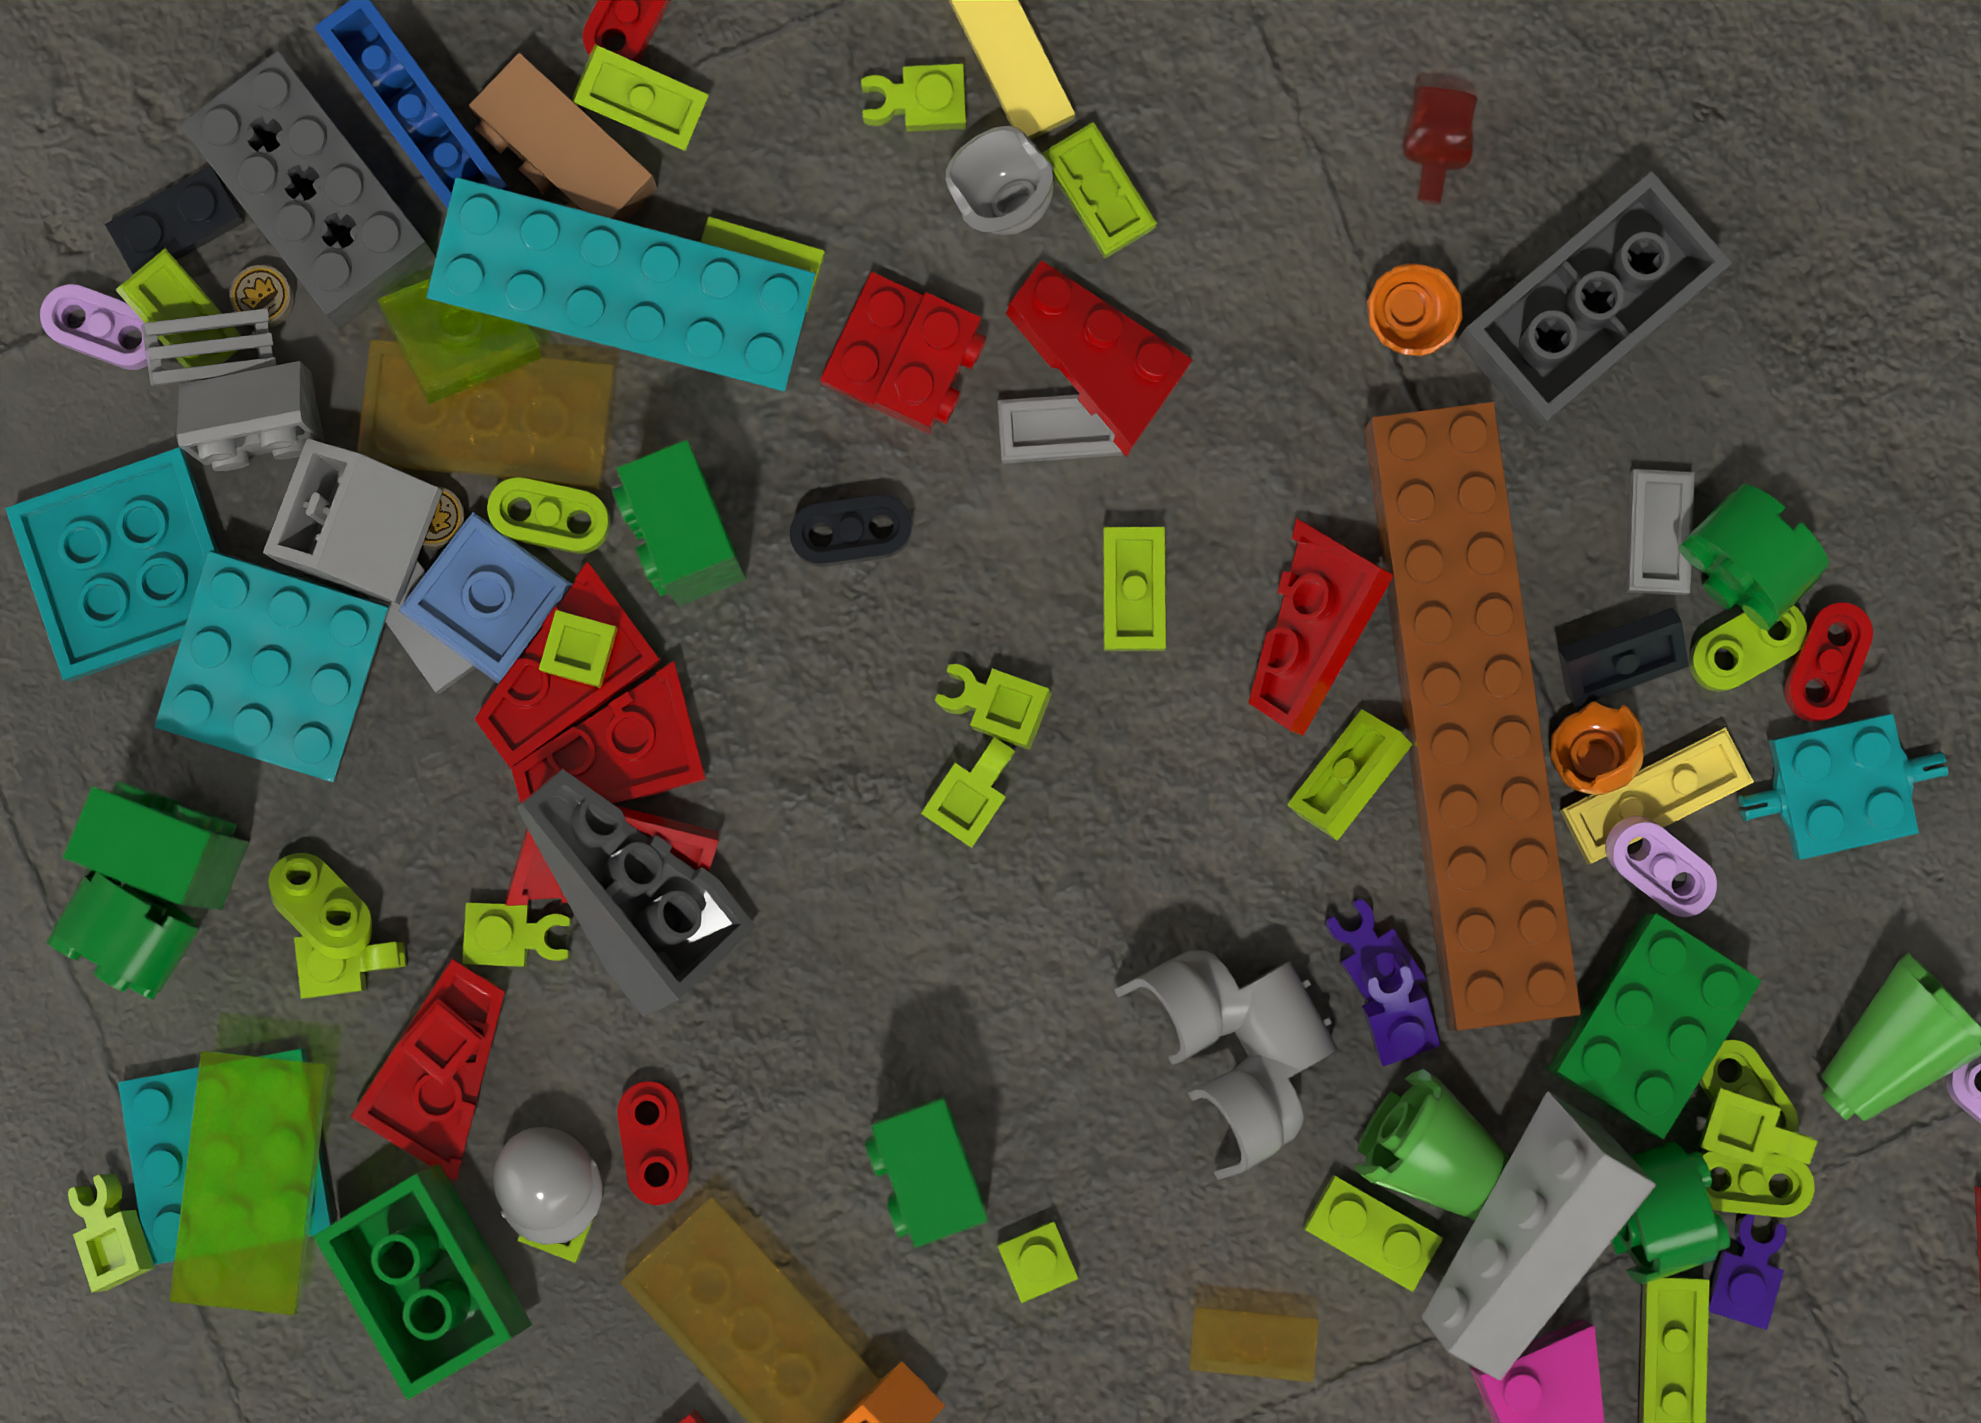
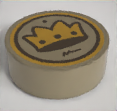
[230,265,294,328]
[422,486,467,549]

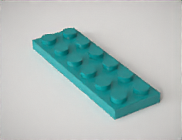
[426,177,816,392]

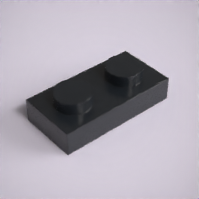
[104,165,244,275]
[1558,607,1689,707]

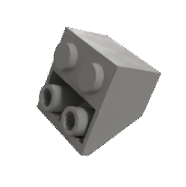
[177,361,325,471]
[263,438,443,605]

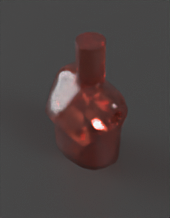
[1402,87,1478,205]

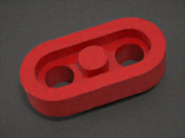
[582,0,671,63]
[1784,602,1873,722]
[617,1081,691,1205]

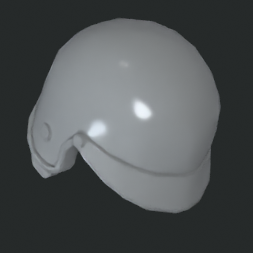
[945,125,1054,235]
[493,1126,603,1244]

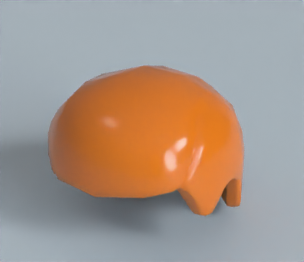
[1367,263,1463,356]
[1550,701,1645,795]

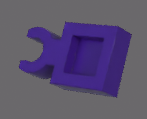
[1325,899,1427,1003]
[1361,954,1440,1067]
[1709,1213,1786,1330]

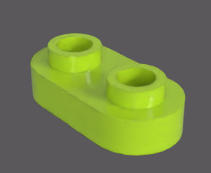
[487,477,611,554]
[1688,605,1807,692]
[268,853,372,959]
[1699,1040,1799,1154]
[1700,1150,1815,1218]

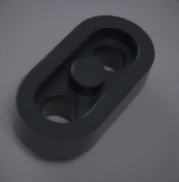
[790,495,912,567]

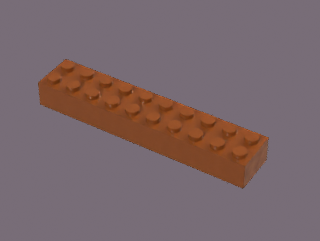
[1364,402,1581,1031]

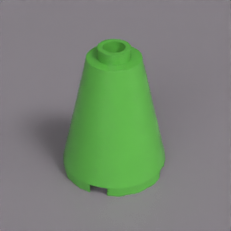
[1821,952,1981,1121]
[1355,1069,1511,1221]

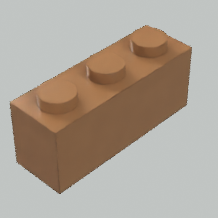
[469,53,657,222]

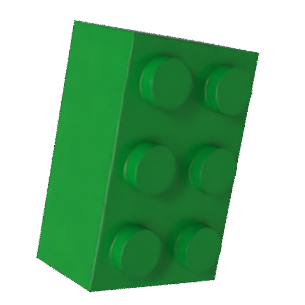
[612,440,746,607]
[62,781,250,910]
[1546,913,1762,1139]
[864,1094,988,1248]
[313,1163,533,1401]

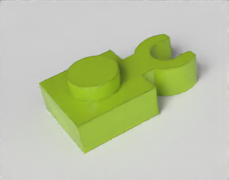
[861,64,966,132]
[935,664,1052,750]
[462,902,573,967]
[68,1173,154,1293]

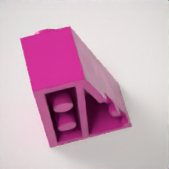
[1469,1319,1605,1423]

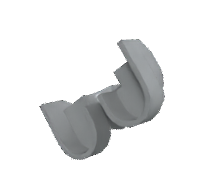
[1114,950,1338,1180]

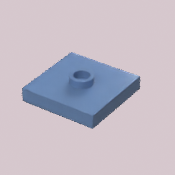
[399,512,572,684]

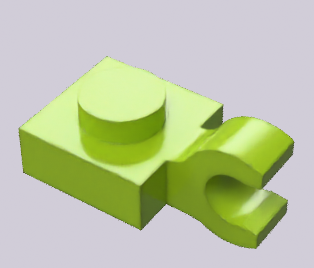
[921,737,1016,848]
[294,936,407,999]
[1698,1086,1818,1168]

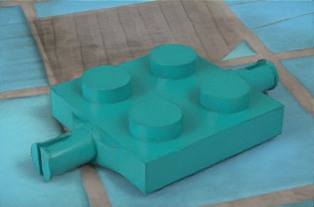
[1738,713,1948,860]

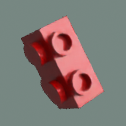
[820,272,987,435]

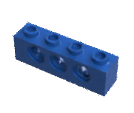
[314,0,512,209]

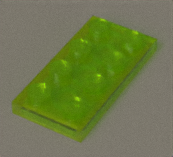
[169,1051,329,1315]

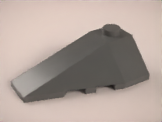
[516,769,756,1017]

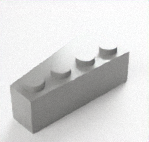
[1422,1091,1656,1380]

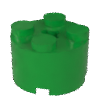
[1678,484,1829,631]
[46,869,200,1000]
[1610,1142,1730,1285]

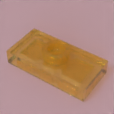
[1188,1306,1319,1382]

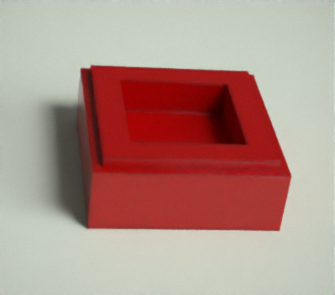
[396,997,485,1086]

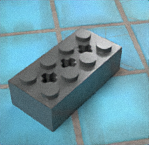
[179,51,436,330]
[1456,171,1732,433]

